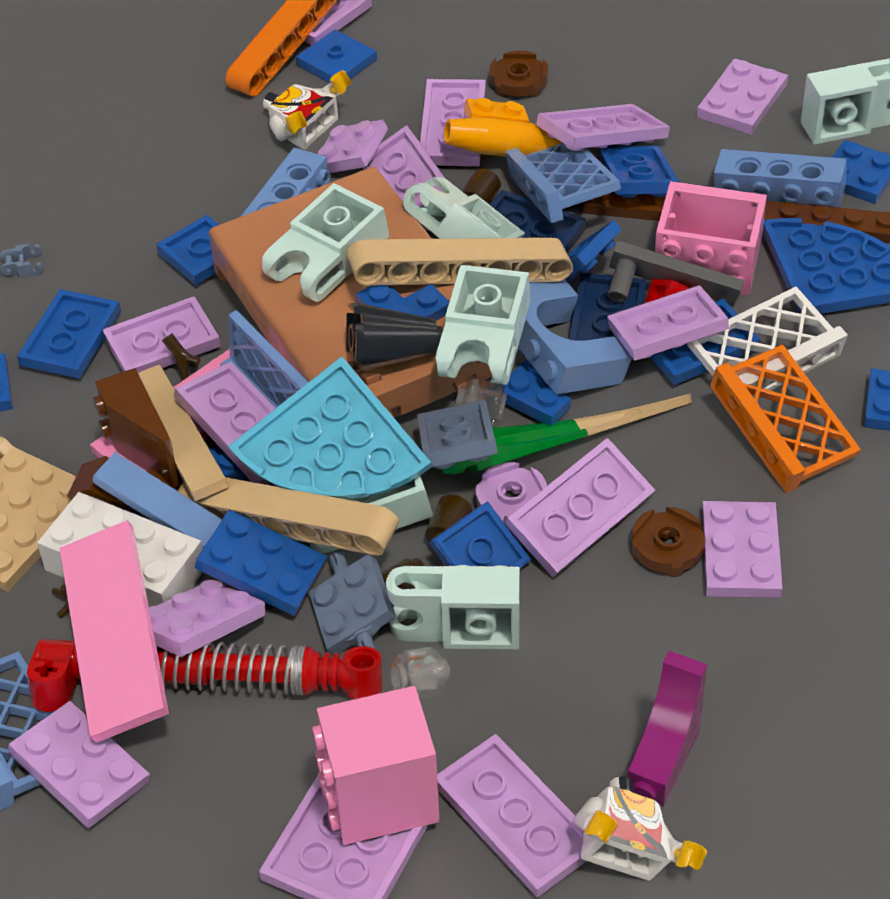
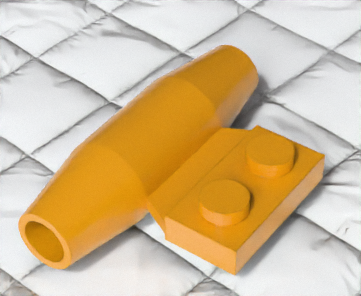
[444,98,562,157]

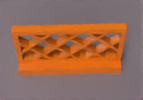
[710,344,861,494]

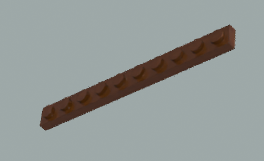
[583,191,890,244]

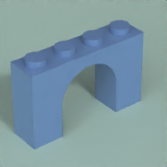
[518,279,632,394]

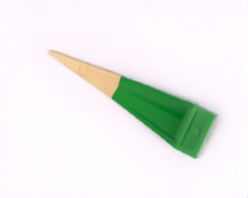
[419,394,692,474]

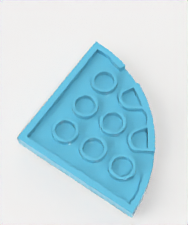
[228,356,433,500]

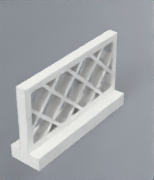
[687,287,848,397]

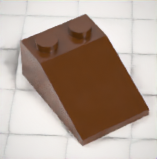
[93,368,180,488]

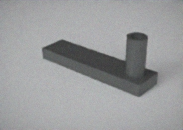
[607,240,744,307]

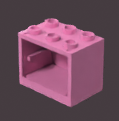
[655,181,767,295]
[312,686,440,845]

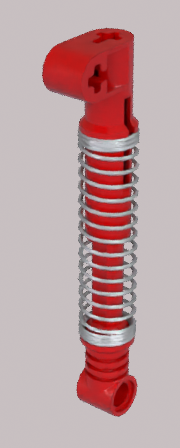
[27,639,383,712]

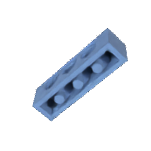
[241,148,330,217]
[714,149,846,207]

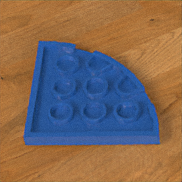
[762,218,890,315]

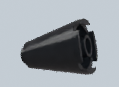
[345,302,443,373]

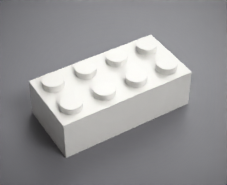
[37,492,204,607]

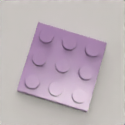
[259,776,427,899]

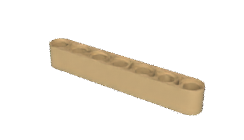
[346,238,573,285]
[178,477,399,556]

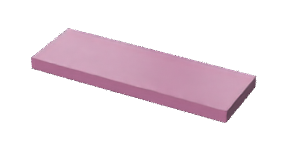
[60,520,169,743]

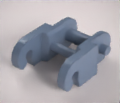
[0,244,43,278]

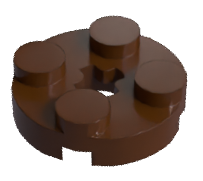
[490,50,548,98]
[632,507,706,577]

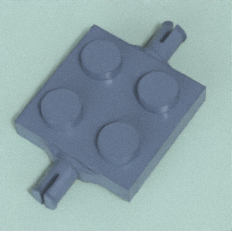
[309,552,396,654]

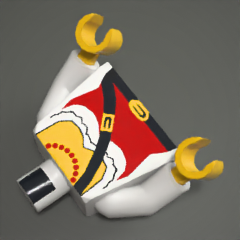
[263,70,352,150]
[574,776,707,881]

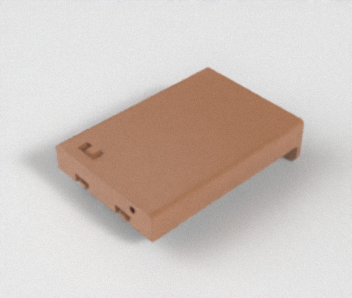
[209,167,492,418]

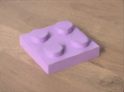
[318,119,388,173]

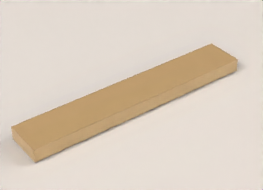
[138,364,229,501]

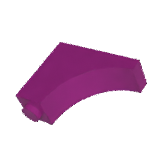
[627,650,707,807]

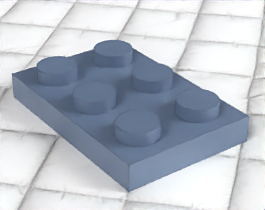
[417,400,498,469]

